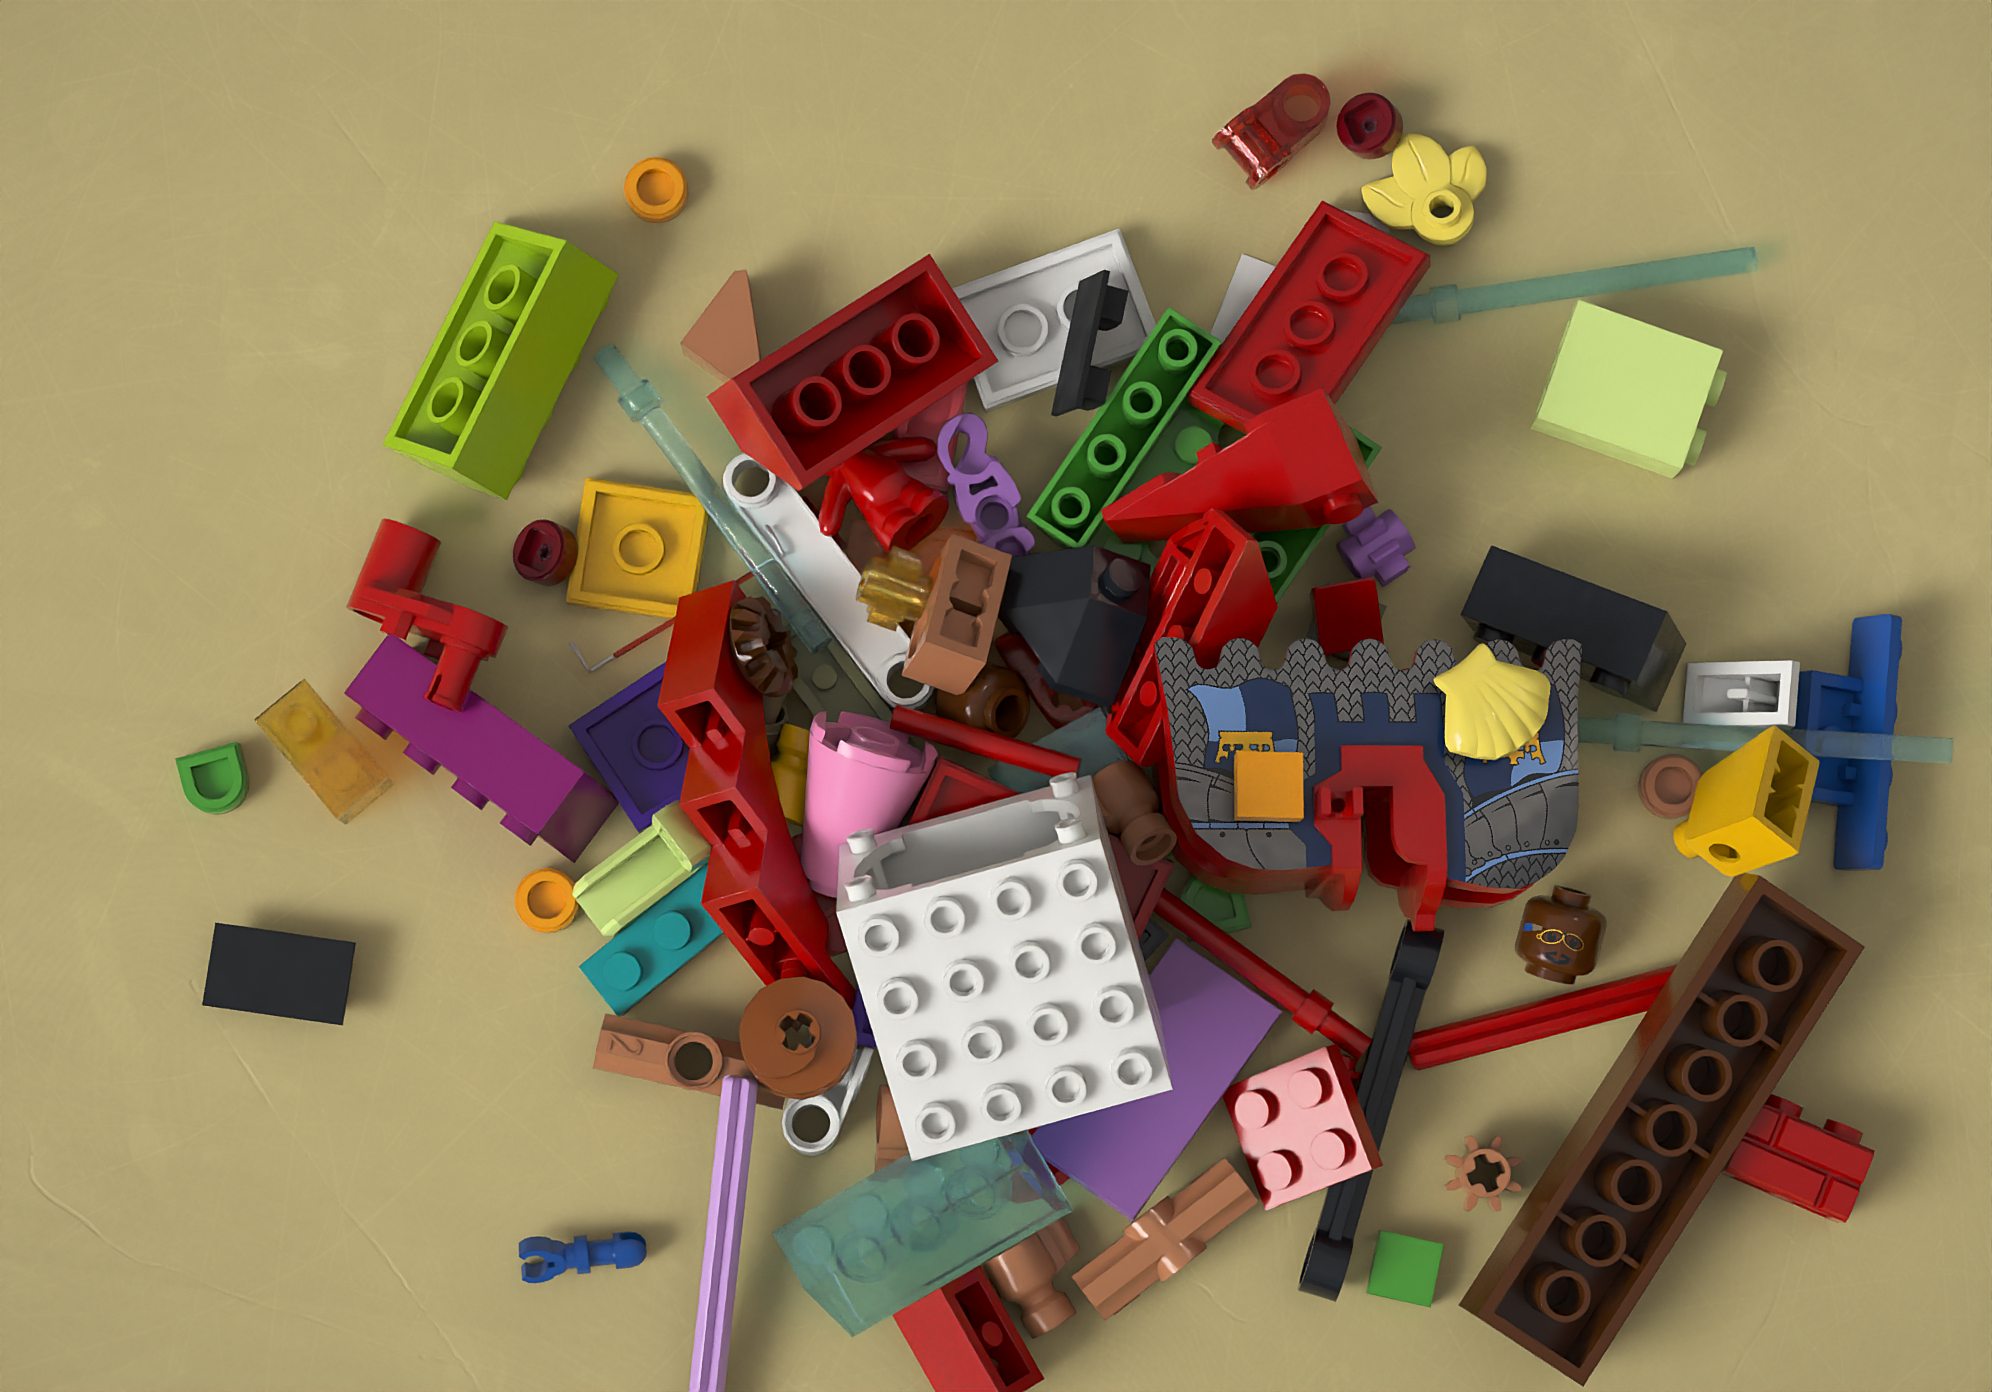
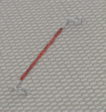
[569,524,786,672]

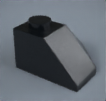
[998,545,1151,708]

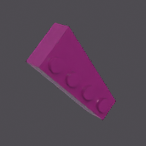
[344,635,619,863]

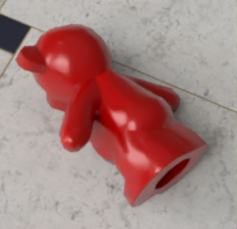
[818,436,949,557]

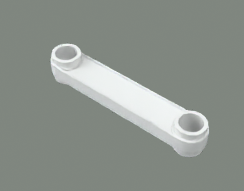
[723,453,935,710]

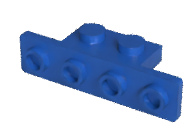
[1791,614,1902,871]

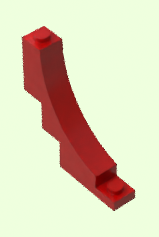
[657,580,856,1010]

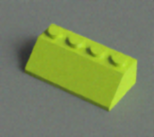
[382,221,619,500]

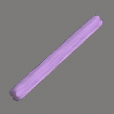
[689,1075,758,1392]

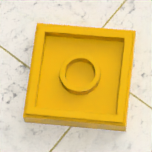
[566,477,712,621]

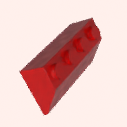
[707,254,998,491]

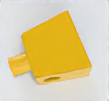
[1673,725,1820,877]

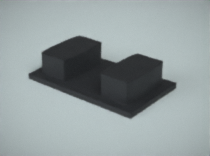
[1051,270,1129,417]
[202,922,356,1026]

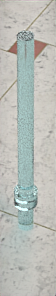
[1390,246,1758,325]
[594,344,832,654]
[1578,713,1954,764]

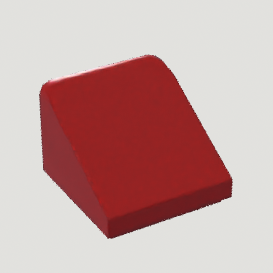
[1309,577,1384,655]

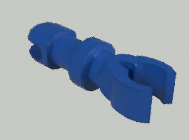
[519,1231,647,1283]

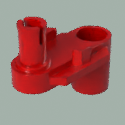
[346,518,508,713]

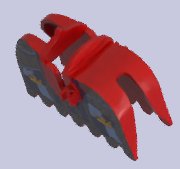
[1151,637,1582,931]

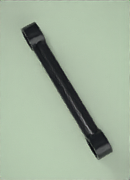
[1298,919,1444,1302]

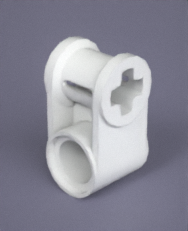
[782,1036,875,1156]

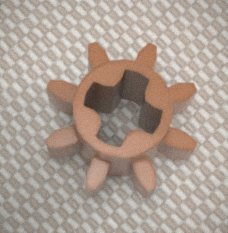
[1443,1135,1522,1212]

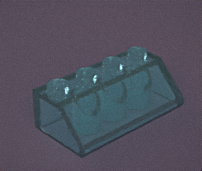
[772,1130,1073,1337]

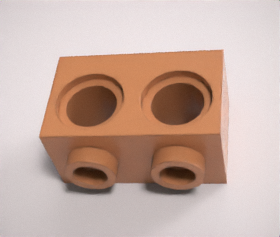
[902,533,1012,695]

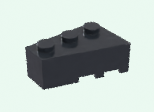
[1460,545,1687,712]

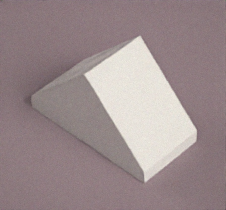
[1683,660,1800,734]

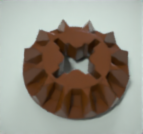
[729,596,798,697]

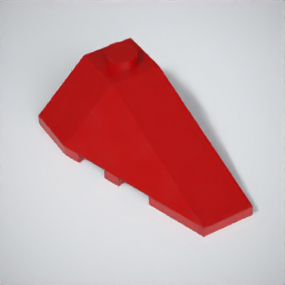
[1101,388,1379,544]

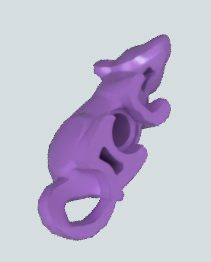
[938,412,1035,557]

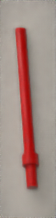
[1153,888,1373,1060]

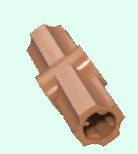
[593,1013,785,1110]
[1071,1158,1259,1320]

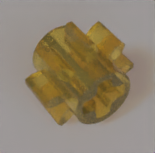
[855,546,933,632]

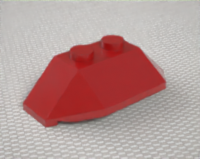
[1105,508,1278,767]

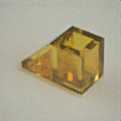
[254,679,395,825]

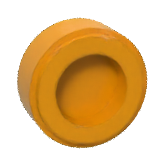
[624,157,688,223]
[515,868,580,933]

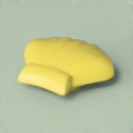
[1433,643,1551,760]

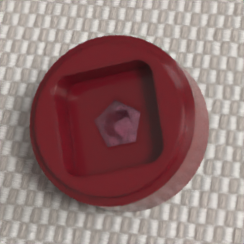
[1336,92,1403,159]
[513,519,578,586]

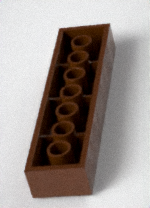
[1458,873,1865,1386]

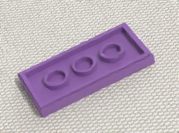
[1027,938,1282,1222]

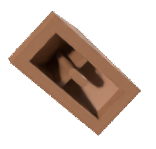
[680,269,761,384]

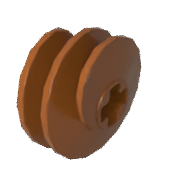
[739,976,858,1100]

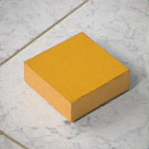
[1234,751,1304,822]

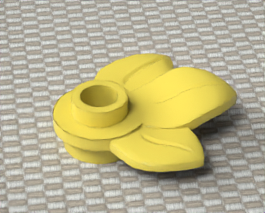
[1361,133,1487,246]

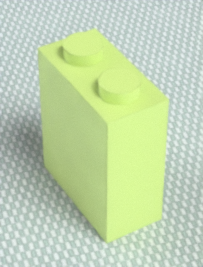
[1530,299,1727,479]

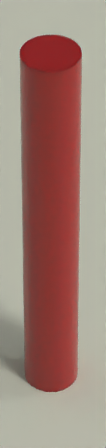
[890,704,1082,779]

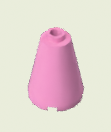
[800,711,938,898]

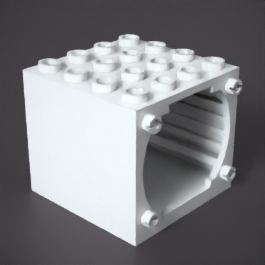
[836,772,1173,1161]

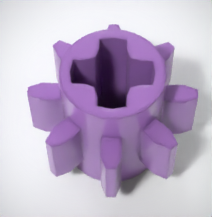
[1336,507,1416,587]

